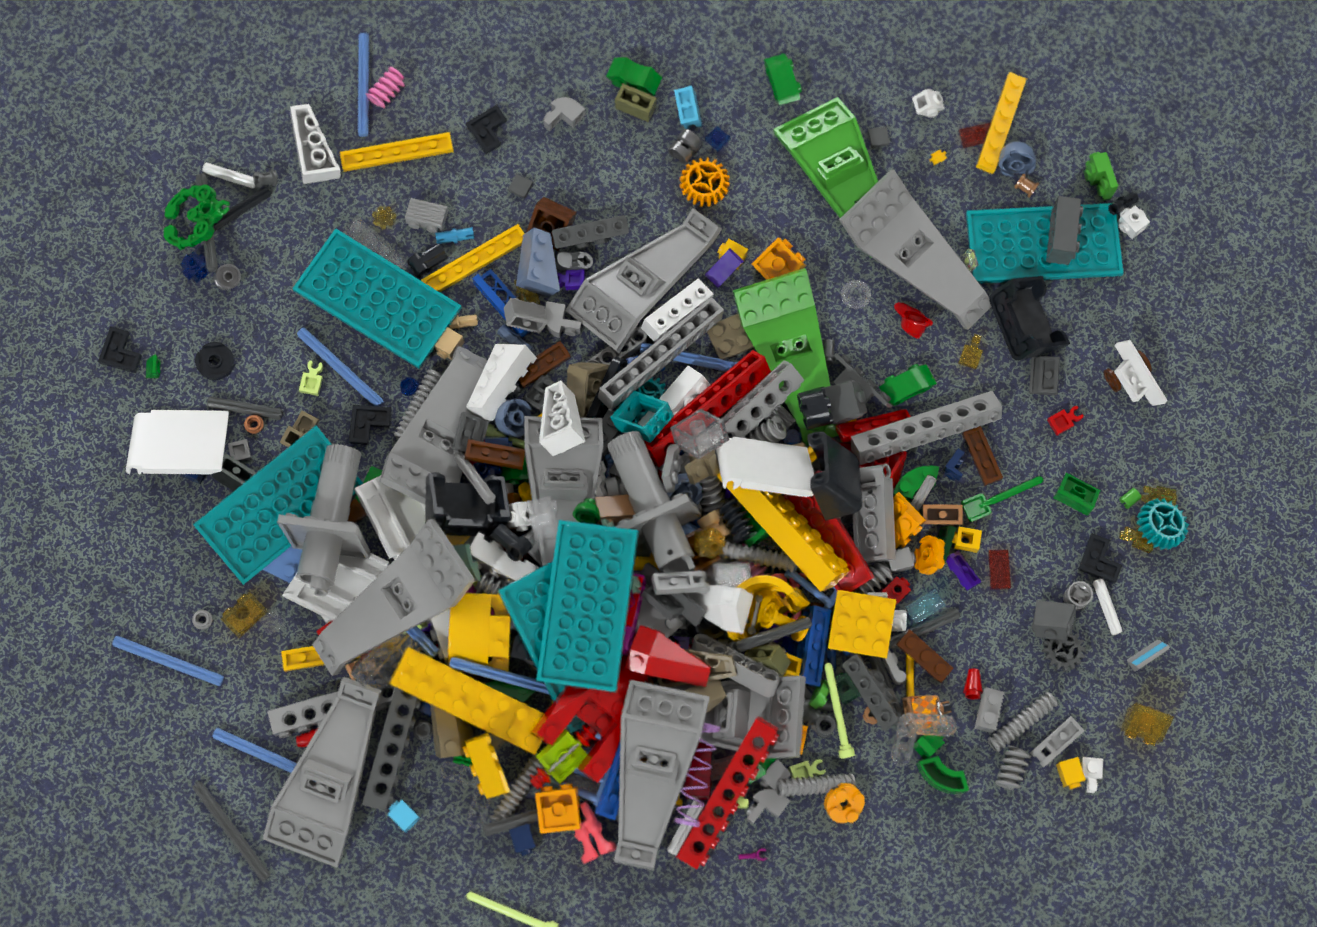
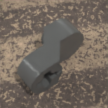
[555,251,593,272]

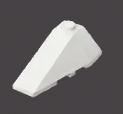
[685,585,754,634]

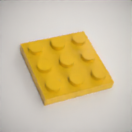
[828,590,896,658]

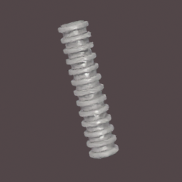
[394,369,442,439]
[717,540,796,572]
[988,692,1058,752]
[490,752,544,822]
[776,773,856,797]

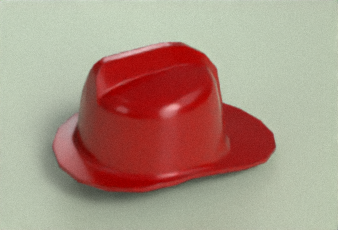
[894,302,933,339]

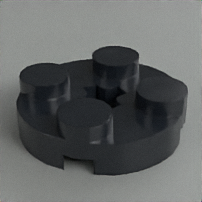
[195,342,235,380]

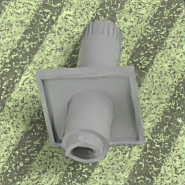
[607,431,703,573]
[277,444,371,596]

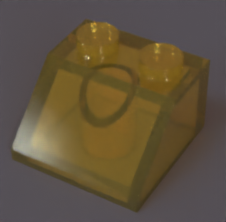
[1121,703,1174,746]

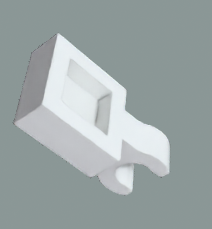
[1082,757,1103,793]

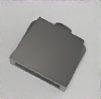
[824,380,867,424]
[1032,600,1076,641]

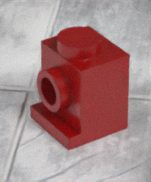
[882,577,911,607]

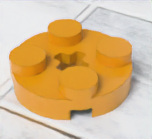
[914,535,945,575]
[824,783,865,823]

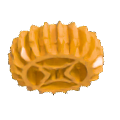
[680,157,730,207]

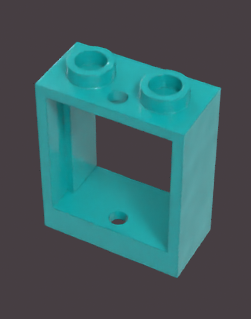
[610,391,674,443]

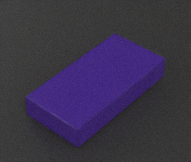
[705,248,743,288]

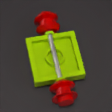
[530,725,597,790]

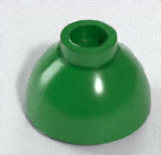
[573,498,600,524]

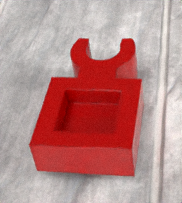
[1047,406,1084,436]

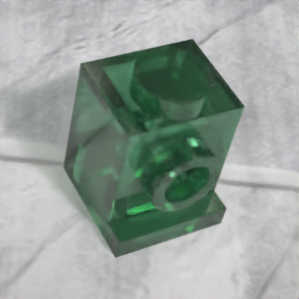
[835,673,861,705]

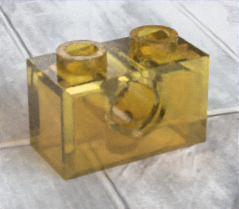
[221,592,268,639]

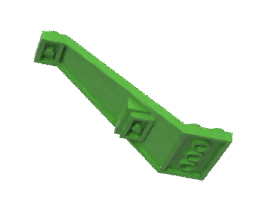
[773,97,878,258]
[733,268,838,446]

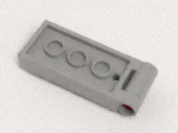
[853,464,896,563]

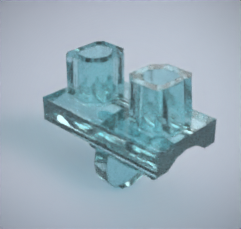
[905,589,946,624]

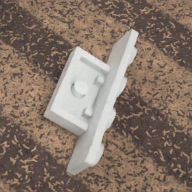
[1114,340,1167,406]

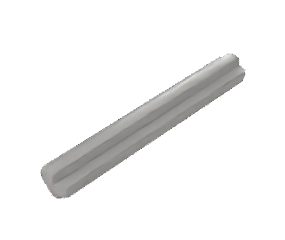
[453,452,496,504]

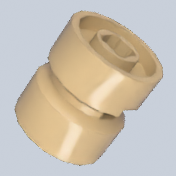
[697,509,731,545]

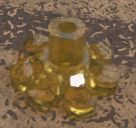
[372,206,396,229]

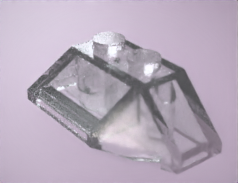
[351,632,415,688]

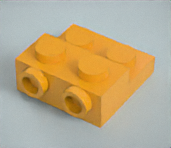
[752,238,807,280]
[893,492,926,549]
[535,783,581,834]

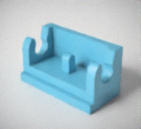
[674,86,702,129]

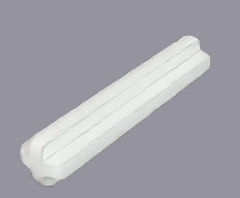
[202,163,255,188]
[1093,578,1122,635]
[667,800,704,855]

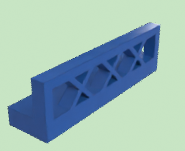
[472,269,530,338]
[796,605,831,687]
[595,740,621,820]

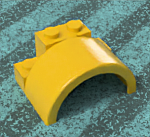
[727,575,810,642]
[448,593,511,673]

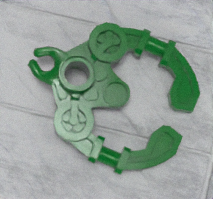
[163,185,230,250]

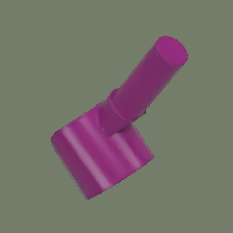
[738,848,767,861]

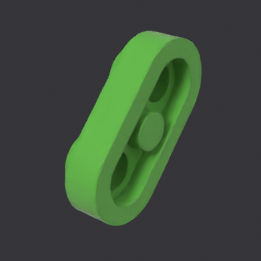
[809,679,830,709]

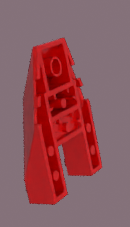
[531,655,650,783]

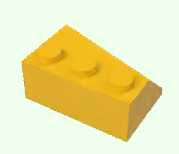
[463,732,510,799]

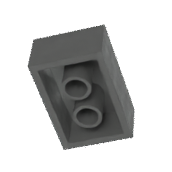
[1046,196,1083,265]

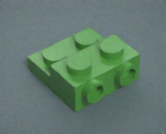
[1084,152,1118,201]

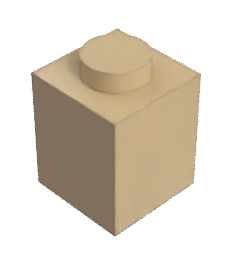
[435,327,464,360]

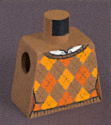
[901,695,951,735]

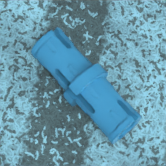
[435,227,474,245]

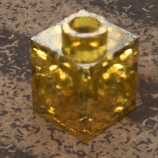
[694,528,725,558]

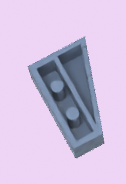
[516,227,560,297]

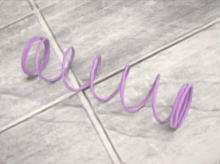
[674,723,721,827]

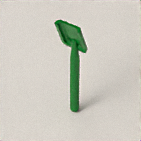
[961,476,1043,522]

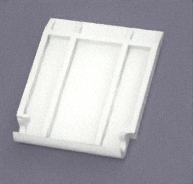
[126,410,229,474]
[714,437,814,497]
[354,476,425,560]
[282,553,390,621]

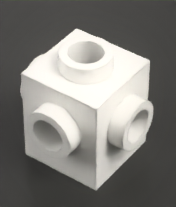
[912,89,945,118]
[1117,205,1150,239]
[508,502,536,532]

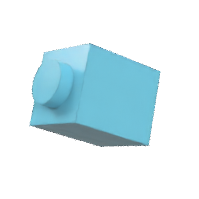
[388,800,421,832]

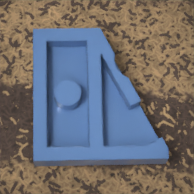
[262,546,302,583]

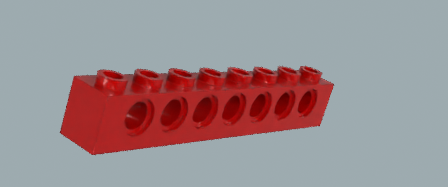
[644,350,771,467]
[676,716,779,870]

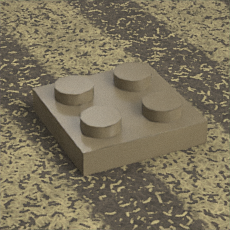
[707,314,754,360]

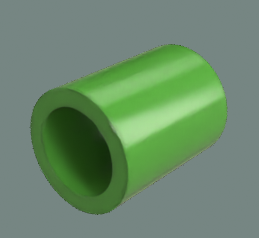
[1119,488,1142,509]

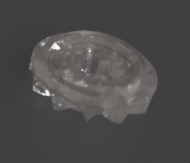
[841,280,871,310]

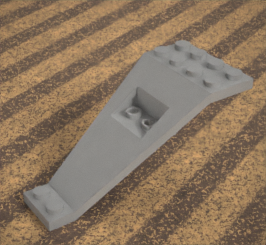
[669,676,806,758]

